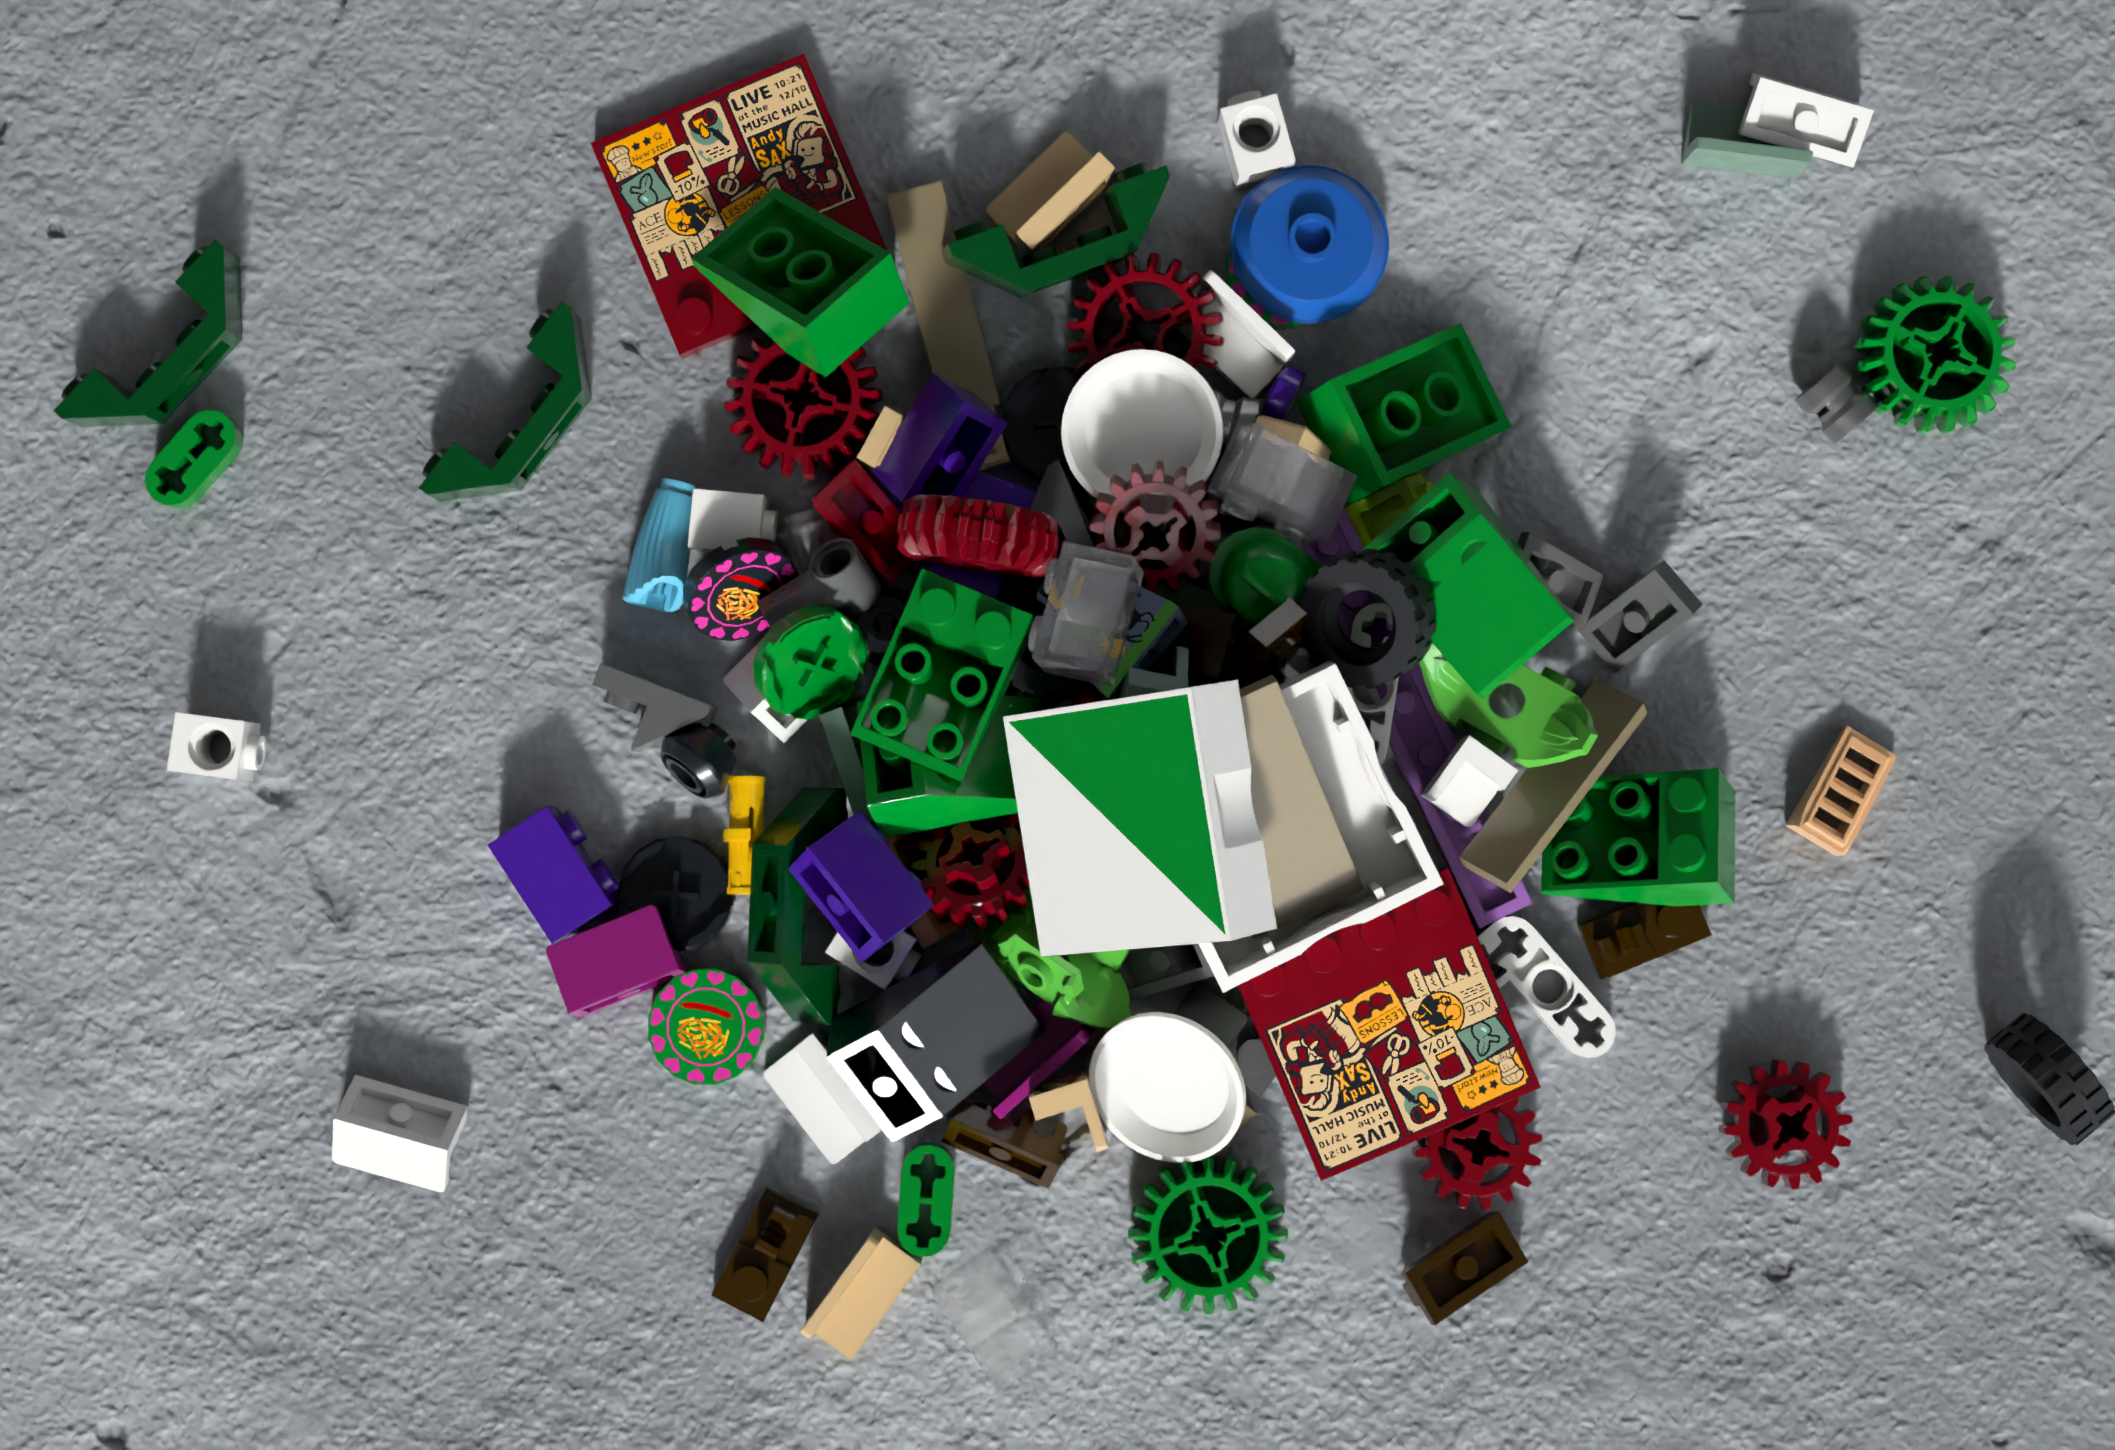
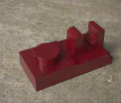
[811,459,916,588]

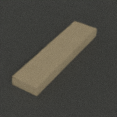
[886,181,1001,408]
[1459,679,1647,893]

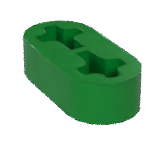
[145,410,244,509]
[897,1142,955,1257]

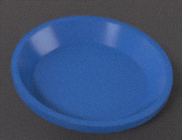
[1230,165,1389,324]

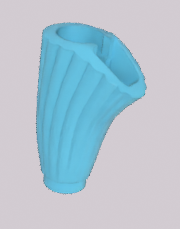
[622,478,696,612]

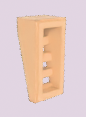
[1785,726,1897,856]

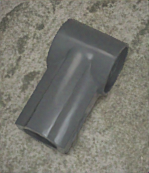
[756,538,882,627]

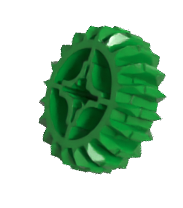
[1853,276,2017,434]
[1128,1155,1288,1314]

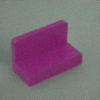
[546,905,688,1018]
[983,999,1094,1119]

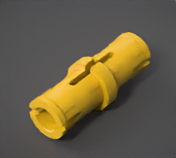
[723,776,766,895]

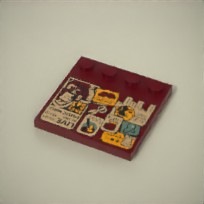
[591,54,888,359]
[1238,867,1541,1181]

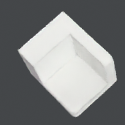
[1421,735,1518,827]

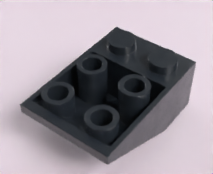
[826,938,1045,1142]

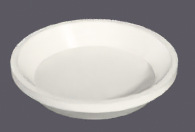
[1061,349,1223,498]
[1089,1012,1246,1163]

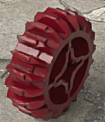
[1066,253,1225,375]
[724,338,883,480]
[896,494,1059,578]

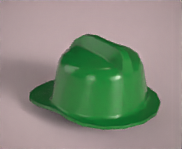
[1209,527,1323,638]

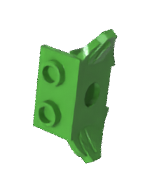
[1419,643,1598,768]
[965,889,1132,1030]

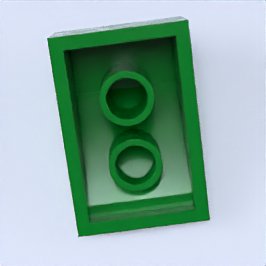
[691,187,909,377]
[1296,323,1512,506]

